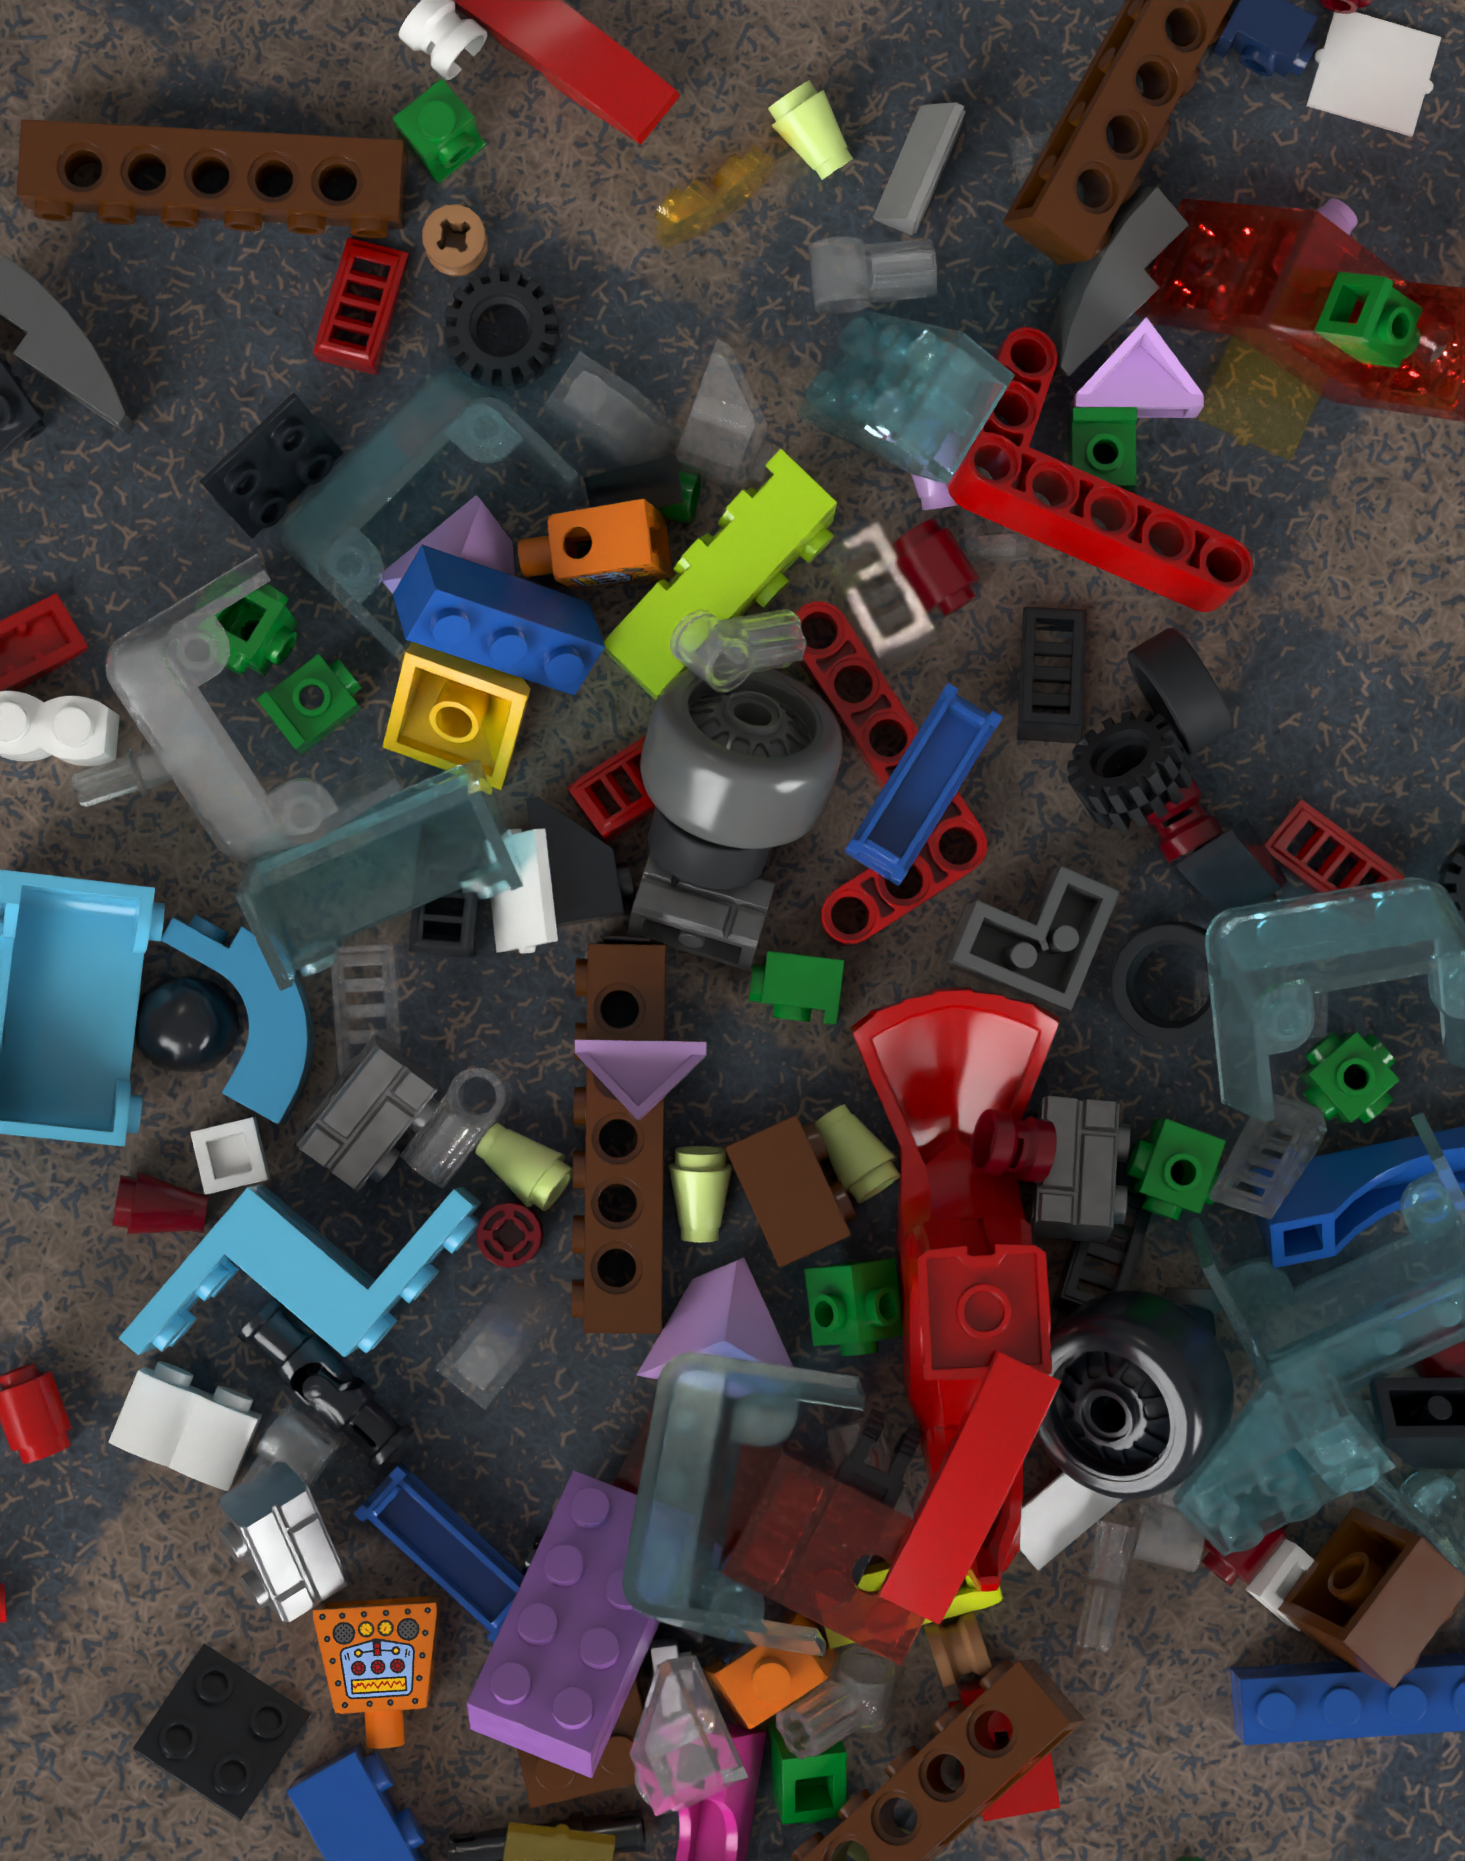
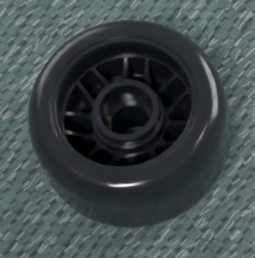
[1036,1290,1234,1499]

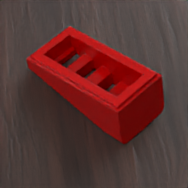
[313,237,409,376]
[566,735,656,844]
[1264,799,1406,928]

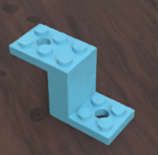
[119,1185,482,1357]

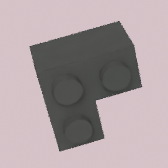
[941,866,1120,1013]

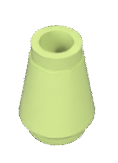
[768,80,853,180]
[815,1104,900,1204]
[475,1123,573,1211]
[669,1146,733,1243]

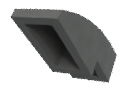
[1048,186,1189,376]
[0,255,135,435]

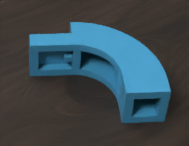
[161,914,315,1124]

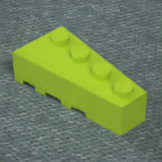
[603,448,837,700]

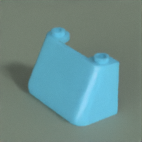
[0,869,165,1147]

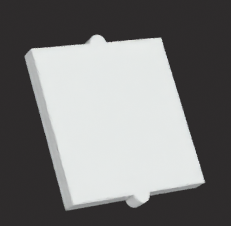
[1306,12,1441,137]
[485,828,558,954]

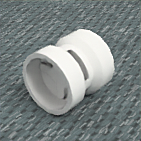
[398,0,488,80]

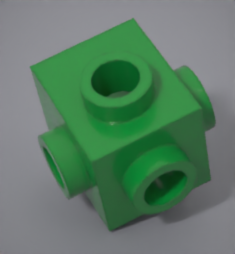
[197,574,298,677]
[1298,1031,1400,1124]
[1126,1119,1226,1221]
[804,1258,903,1356]

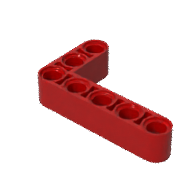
[946,327,1253,612]
[789,601,987,946]

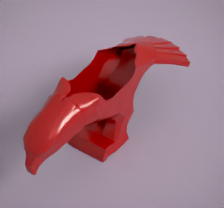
[850,987,1059,1592]

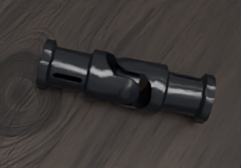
[237,1297,415,1472]

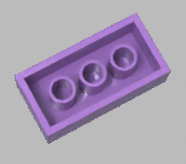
[467,1470,694,1778]

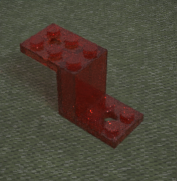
[1134,198,1465,422]
[612,1381,925,1666]

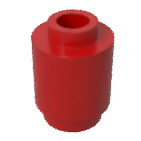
[0,1363,72,1464]

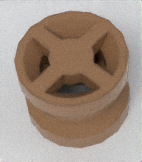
[422,204,488,277]
[924,1611,992,1688]

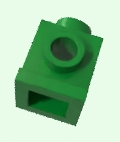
[393,78,487,185]
[1314,272,1423,368]
[1067,407,1137,492]
[257,654,362,755]
[748,951,844,1026]
[769,1714,847,1825]

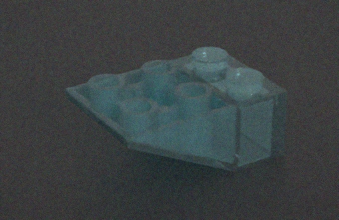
[796,309,1015,485]
[1172,1350,1396,1557]

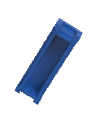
[844,683,1003,886]
[354,1462,525,1643]

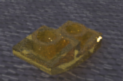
[654,144,774,249]

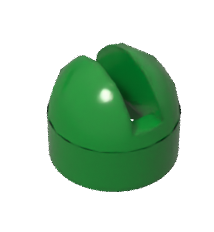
[657,471,701,524]

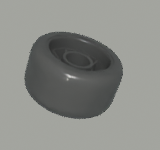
[640,661,843,849]

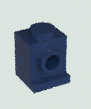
[1213,0,1318,77]

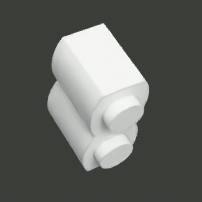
[0,691,120,766]
[108,1361,262,1491]

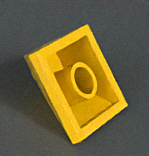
[382,642,531,790]

